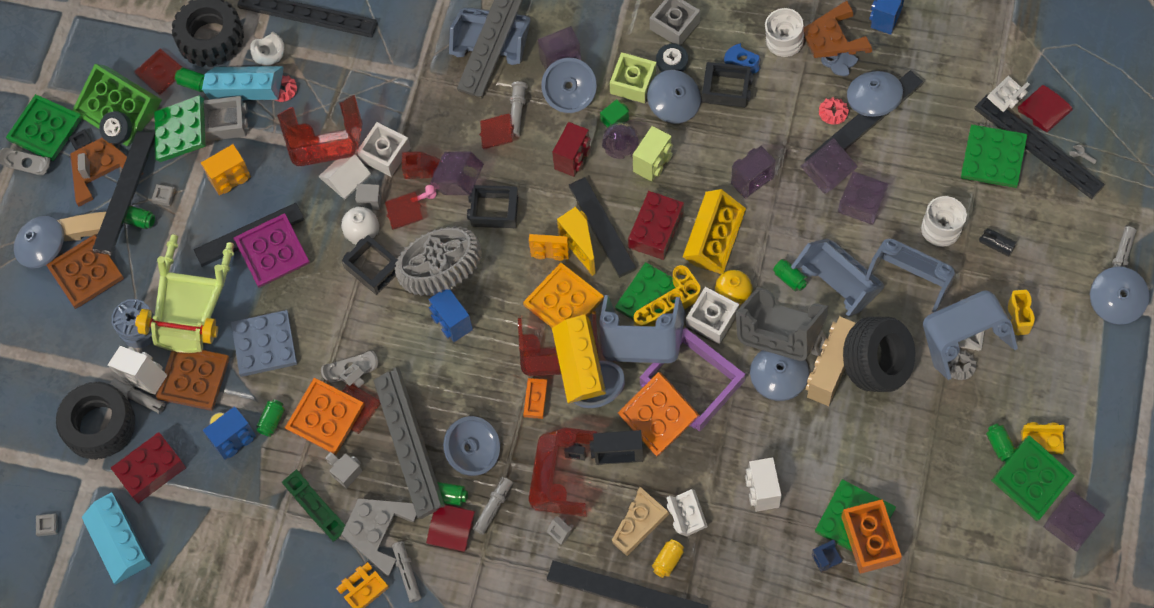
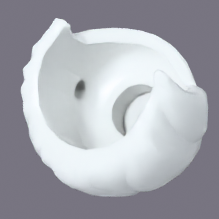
[250,31,284,66]

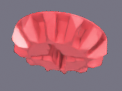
[275,75,297,102]
[819,97,849,125]

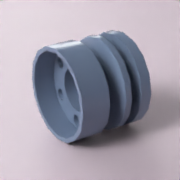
[111,299,154,348]

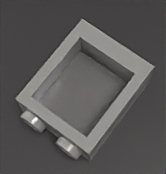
[204,96,249,141]

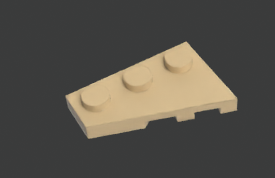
[612,487,669,556]

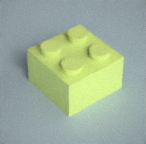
[610,52,656,103]
[633,126,673,182]

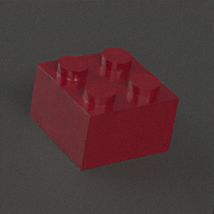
[552,122,591,177]

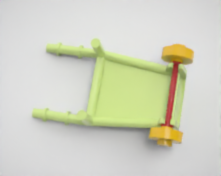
[135,234,234,353]

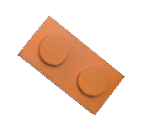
[523,378,548,419]

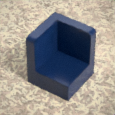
[811,540,842,573]

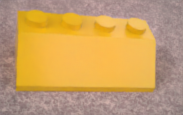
[683,189,746,274]
[552,314,606,404]

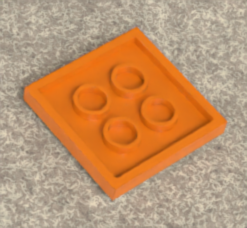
[618,372,700,456]
[285,377,365,455]

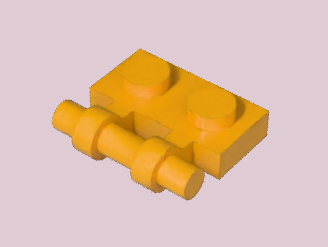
[336,562,389,608]

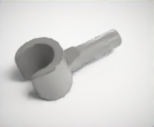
[1069,145,1097,164]

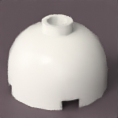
[341,207,380,245]

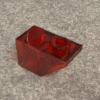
[402,152,442,179]

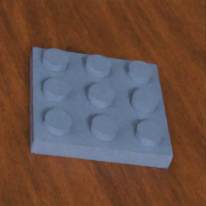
[231,310,297,377]

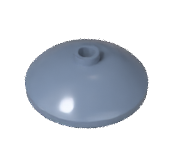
[541,58,596,113]
[647,70,701,124]
[847,71,903,117]
[14,216,64,268]
[1090,267,1149,325]
[750,350,809,401]
[574,361,625,408]
[443,416,500,476]

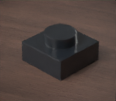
[564,443,586,461]

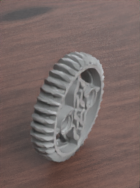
[395,226,482,296]

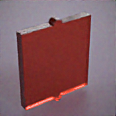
[479,114,514,149]
[385,192,423,230]

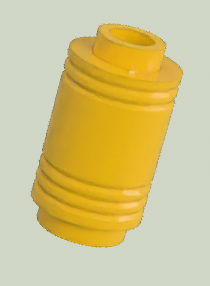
[652,539,684,578]

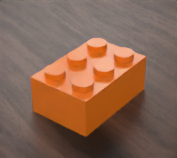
[841,499,902,574]

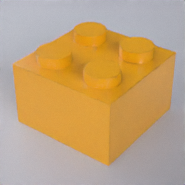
[201,144,251,196]

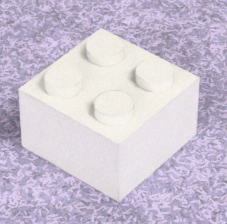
[357,122,411,177]
[686,287,739,344]
[108,346,167,394]
[745,457,781,512]

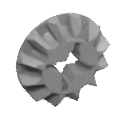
[947,350,976,380]

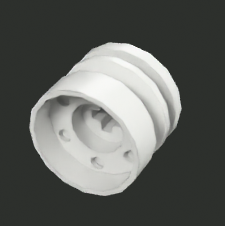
[765,8,804,57]
[921,196,967,247]

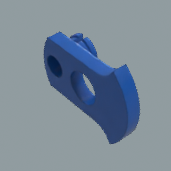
[724,43,760,73]

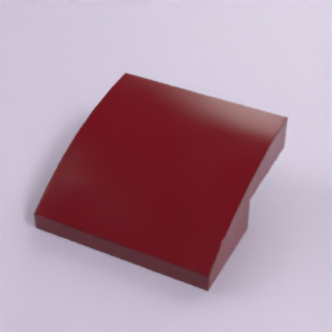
[1018,85,1073,132]
[426,505,475,552]

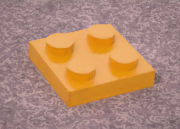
[529,234,569,261]

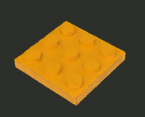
[523,263,604,328]

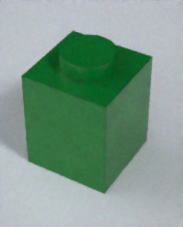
[600,99,629,133]

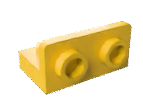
[1021,422,1065,454]

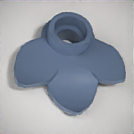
[821,52,858,76]

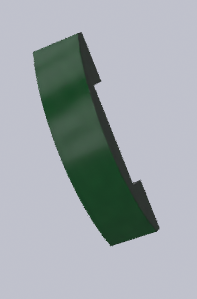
[281,469,346,542]

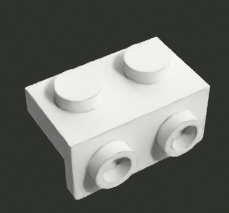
[987,76,1030,112]
[667,489,708,536]

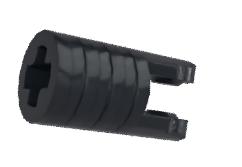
[979,228,1017,257]

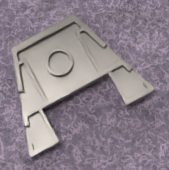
[341,499,417,577]

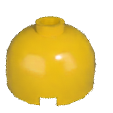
[714,270,753,308]

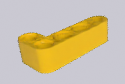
[634,265,700,327]

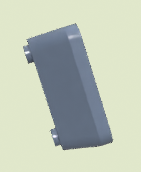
[791,239,884,317]
[865,239,955,313]
[923,290,1018,380]
[599,295,686,363]

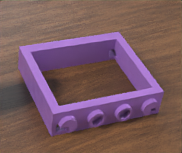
[640,328,745,431]

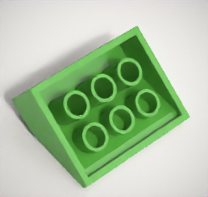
[72,64,162,147]

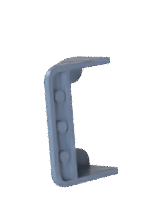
[449,8,530,65]

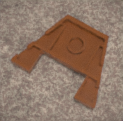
[804,1,872,58]
[70,138,144,207]

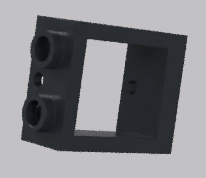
[702,62,753,108]
[467,185,519,229]
[341,235,398,295]
[590,430,643,465]

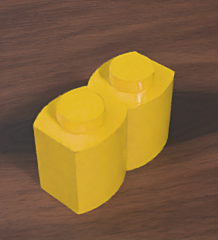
[1008,290,1035,335]

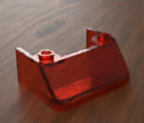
[277,95,363,166]
[518,311,599,376]
[529,428,597,517]

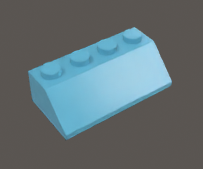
[202,66,284,100]
[82,492,151,585]

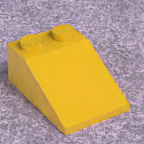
[557,207,595,276]

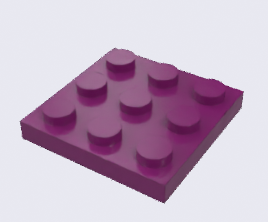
[234,213,310,288]

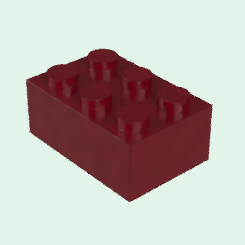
[628,191,684,260]
[111,432,186,504]

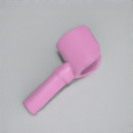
[411,185,436,203]

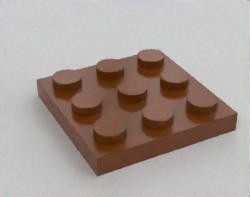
[46,234,124,309]
[156,350,230,411]

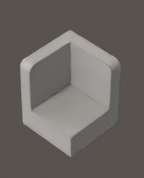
[355,184,382,210]

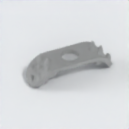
[0,148,50,175]
[321,351,378,383]

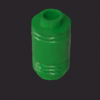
[175,67,205,92]
[124,205,155,229]
[773,259,808,292]
[256,399,285,437]
[986,424,1016,462]
[437,482,468,506]

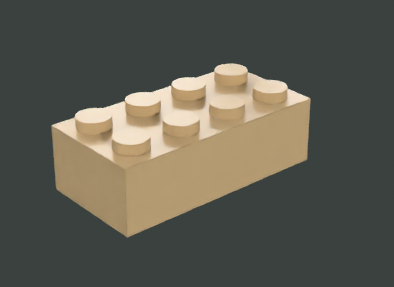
[805,316,855,406]

